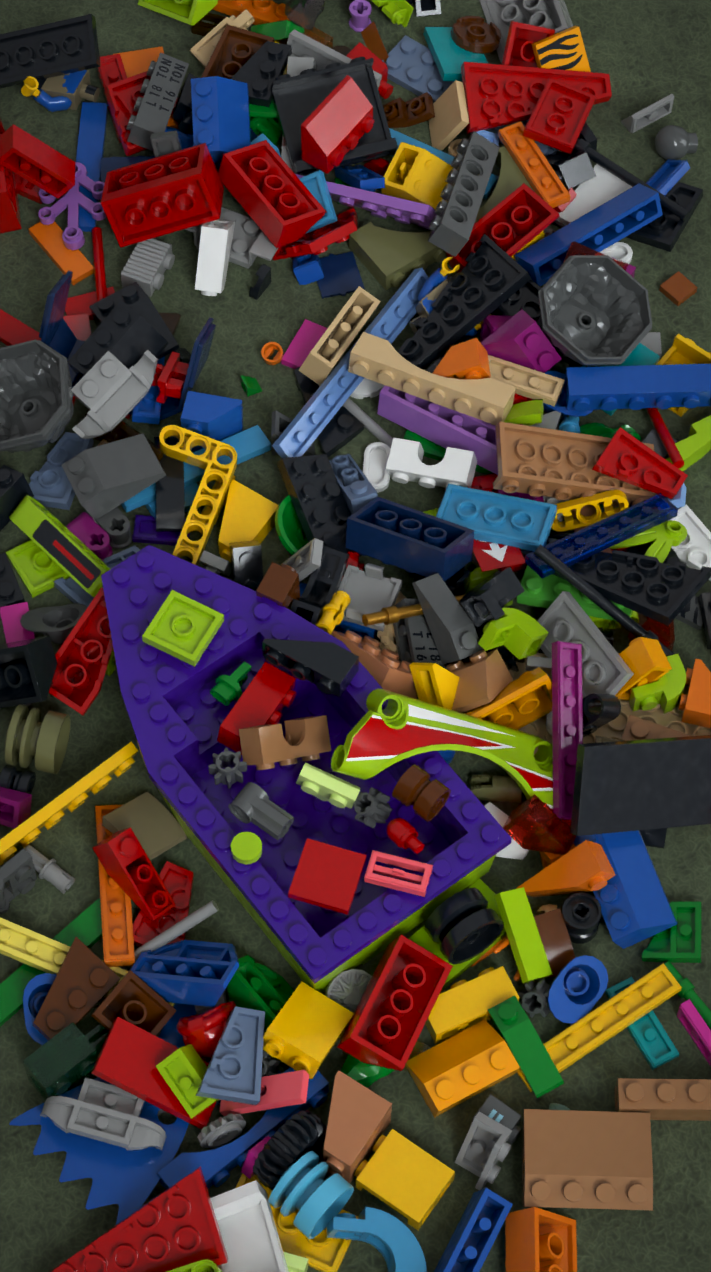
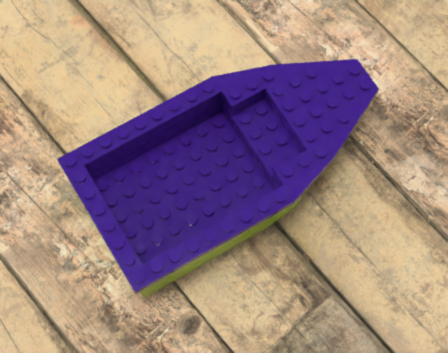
[101,545,512,993]

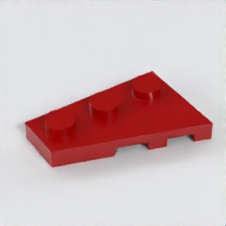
[592,427,688,499]
[133,861,194,947]

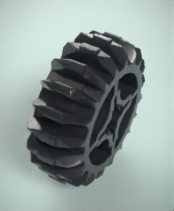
[253,1110,327,1191]

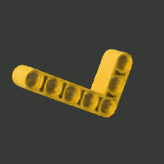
[159,425,237,566]

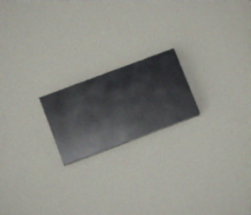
[570,735,711,836]

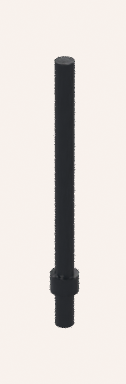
[573,139,690,221]
[534,544,675,657]

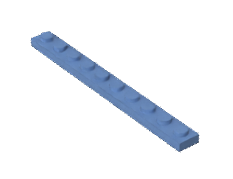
[272,268,429,459]

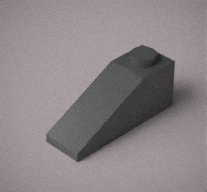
[412,573,483,664]

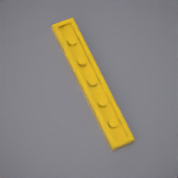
[516,963,682,1092]

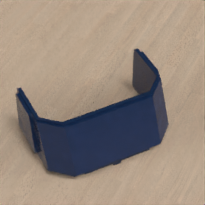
[39,271,216,421]

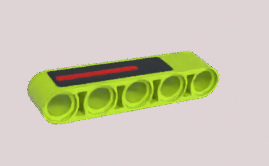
[9,495,110,597]

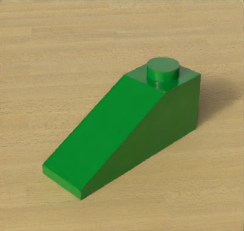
[488,995,564,1098]

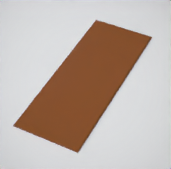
[361,21,389,62]

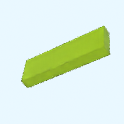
[494,887,553,983]

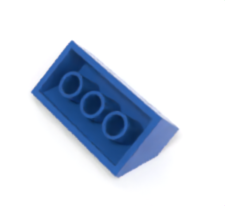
[570,830,677,949]

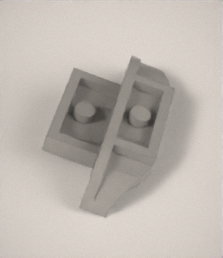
[71,350,158,439]
[40,1077,167,1150]

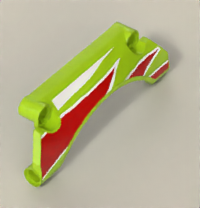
[331,689,571,836]

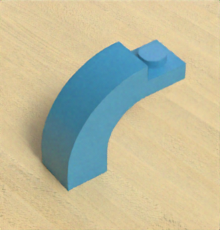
[326,1207,427,1272]

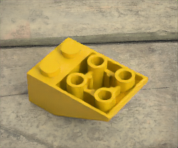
[381,142,453,209]

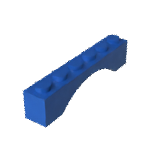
[157,1067,329,1190]

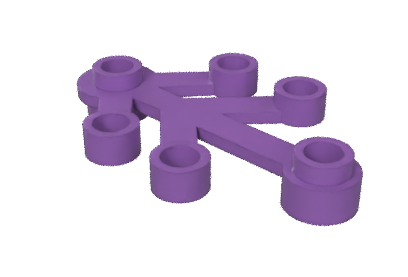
[38,162,107,250]

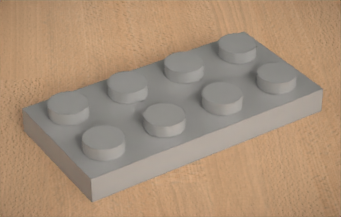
[537,591,634,709]

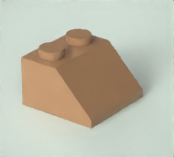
[446,649,513,713]

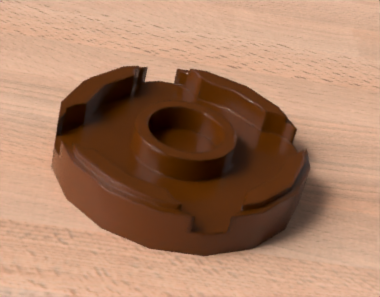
[451,16,502,54]

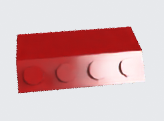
[218,140,326,248]
[445,183,560,273]
[337,935,453,1071]

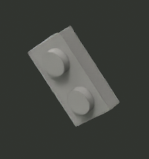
[454,1111,512,1190]

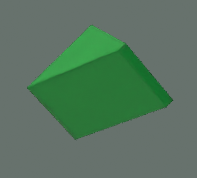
[240,375,262,397]

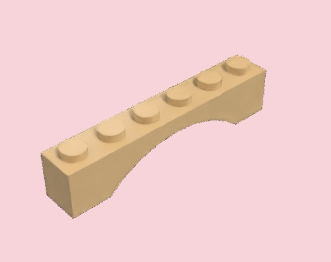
[348,332,516,426]

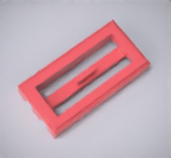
[364,850,433,897]

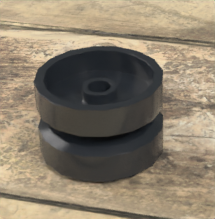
[424,888,504,965]

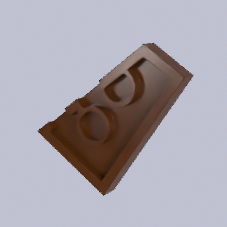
[32,937,121,1046]

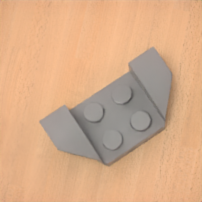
[185,207,278,268]

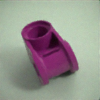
[66,512,113,561]

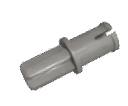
[24,845,75,894]

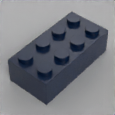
[346,496,475,582]

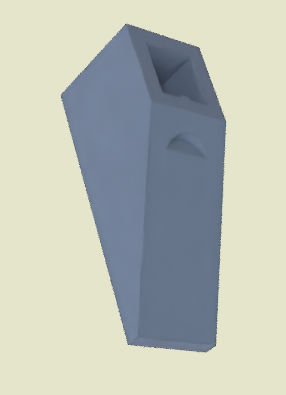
[329,454,378,515]

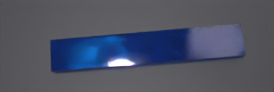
[525,493,678,579]

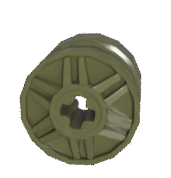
[5,704,71,774]

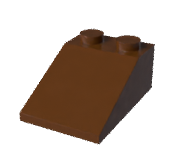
[201,25,274,79]

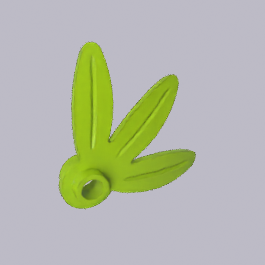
[607,507,687,563]

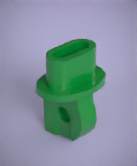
[210,661,252,706]

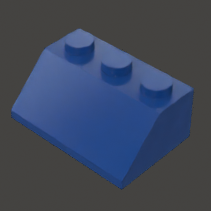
[191,76,251,163]

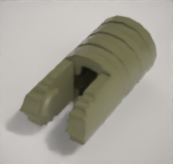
[469,774,522,803]

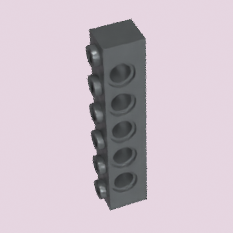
[428,131,500,257]

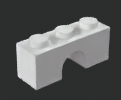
[386,437,477,489]

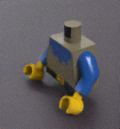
[21,69,100,112]
[409,257,491,337]

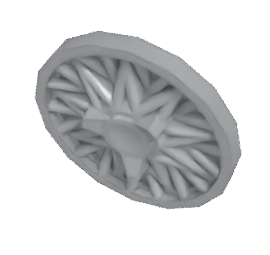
[325,968,372,1013]

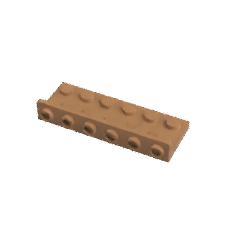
[493,422,659,510]

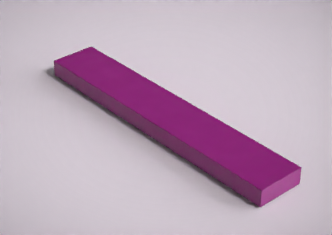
[552,641,583,821]

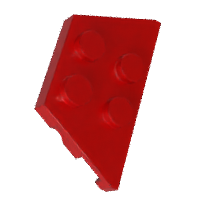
[272,207,358,260]

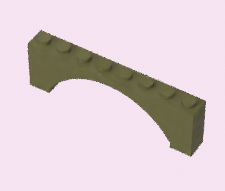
[349,146,534,290]

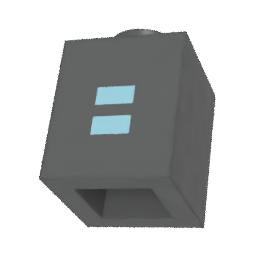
[472,1094,522,1145]

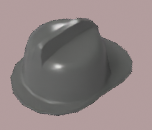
[20,603,88,644]

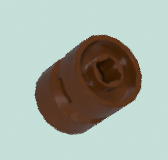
[392,764,451,822]

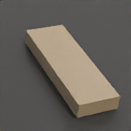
[488,355,565,407]

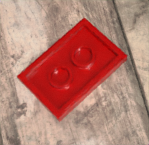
[523,78,597,155]

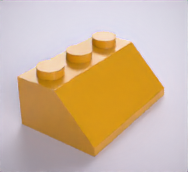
[464,667,552,730]
[405,1019,520,1117]

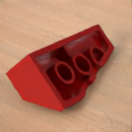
[48,587,113,716]

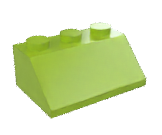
[138,0,218,26]

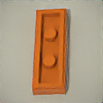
[28,221,95,285]

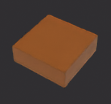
[659,271,697,306]

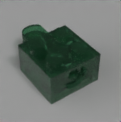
[23,1022,109,1101]

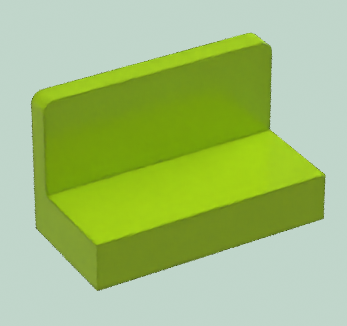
[156,1044,220,1119]

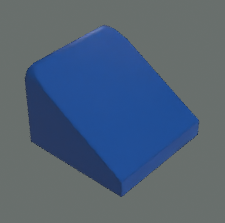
[292,254,324,285]

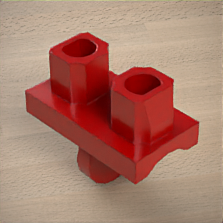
[151,352,189,404]

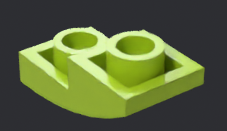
[504,399,544,426]

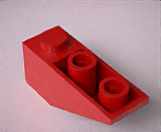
[92,827,176,921]

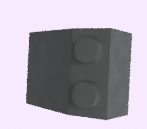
[62,433,166,520]

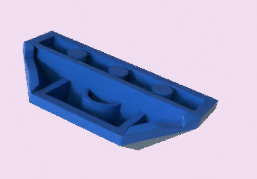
[130,940,240,1007]

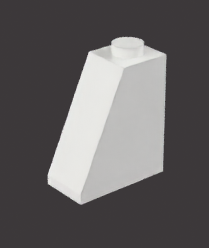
[195,220,235,296]

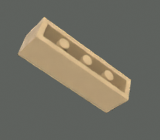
[298,286,381,386]

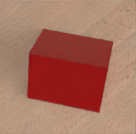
[502,21,555,68]

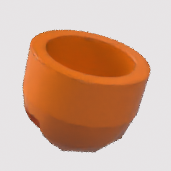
[261,342,283,365]

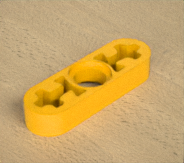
[551,489,629,532]

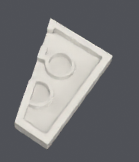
[662,504,711,581]

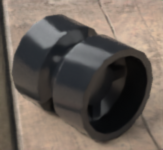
[561,893,601,944]

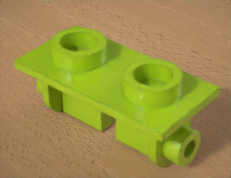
[369,0,414,27]

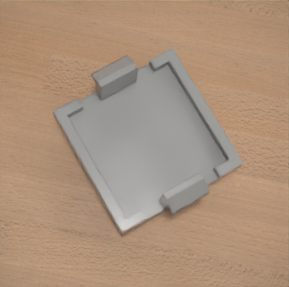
[337,563,402,632]

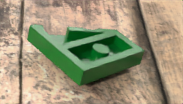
[642,902,702,963]

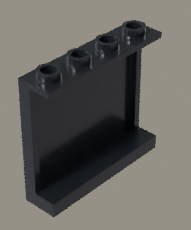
[270,57,398,176]

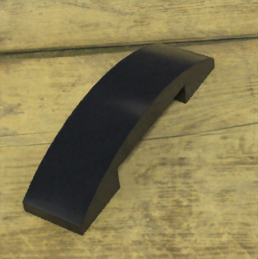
[154,437,185,532]

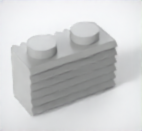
[121,238,175,297]

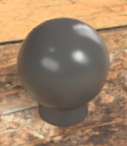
[654,125,698,160]

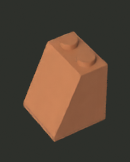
[323,1070,392,1183]

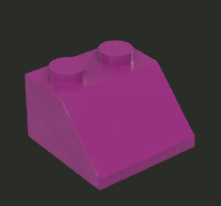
[481,309,562,373]

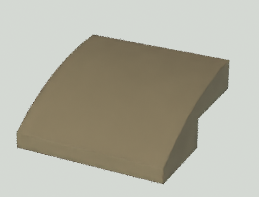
[102,792,187,860]

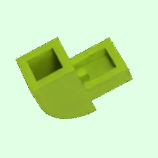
[478,608,549,660]
[629,654,686,714]

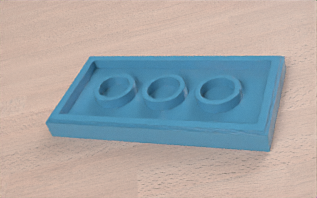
[436,484,557,551]

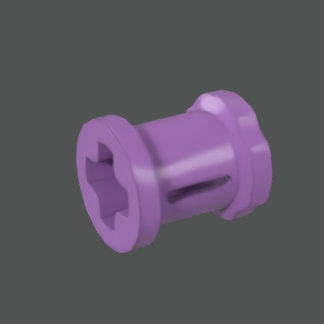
[349,0,372,32]

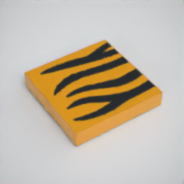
[532,26,591,72]

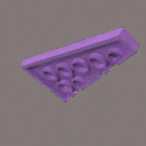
[295,174,437,230]

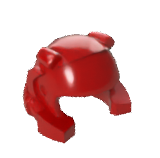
[177,1001,236,1060]

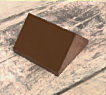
[91,970,177,1036]

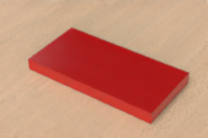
[91,1017,216,1129]

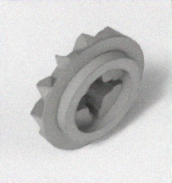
[197,1114,246,1148]

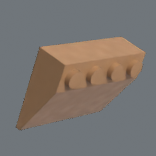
[522,1109,653,1211]

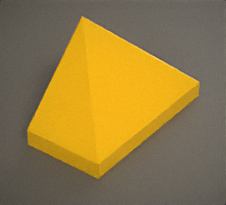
[409,662,460,710]

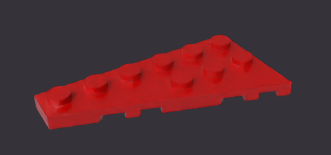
[461,62,612,134]
[50,1166,228,1272]

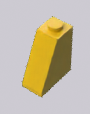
[218,479,278,563]

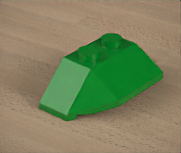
[227,955,294,1034]

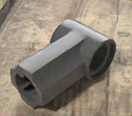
[228,782,294,840]

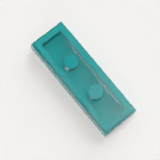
[605,977,679,1070]

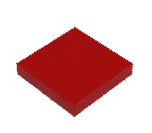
[288,838,367,915]

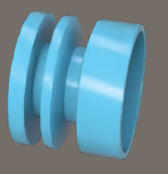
[268,1151,354,1239]

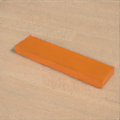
[498,121,571,208]

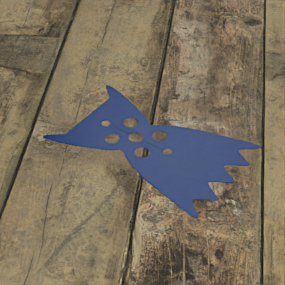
[9,1003,281,1225]

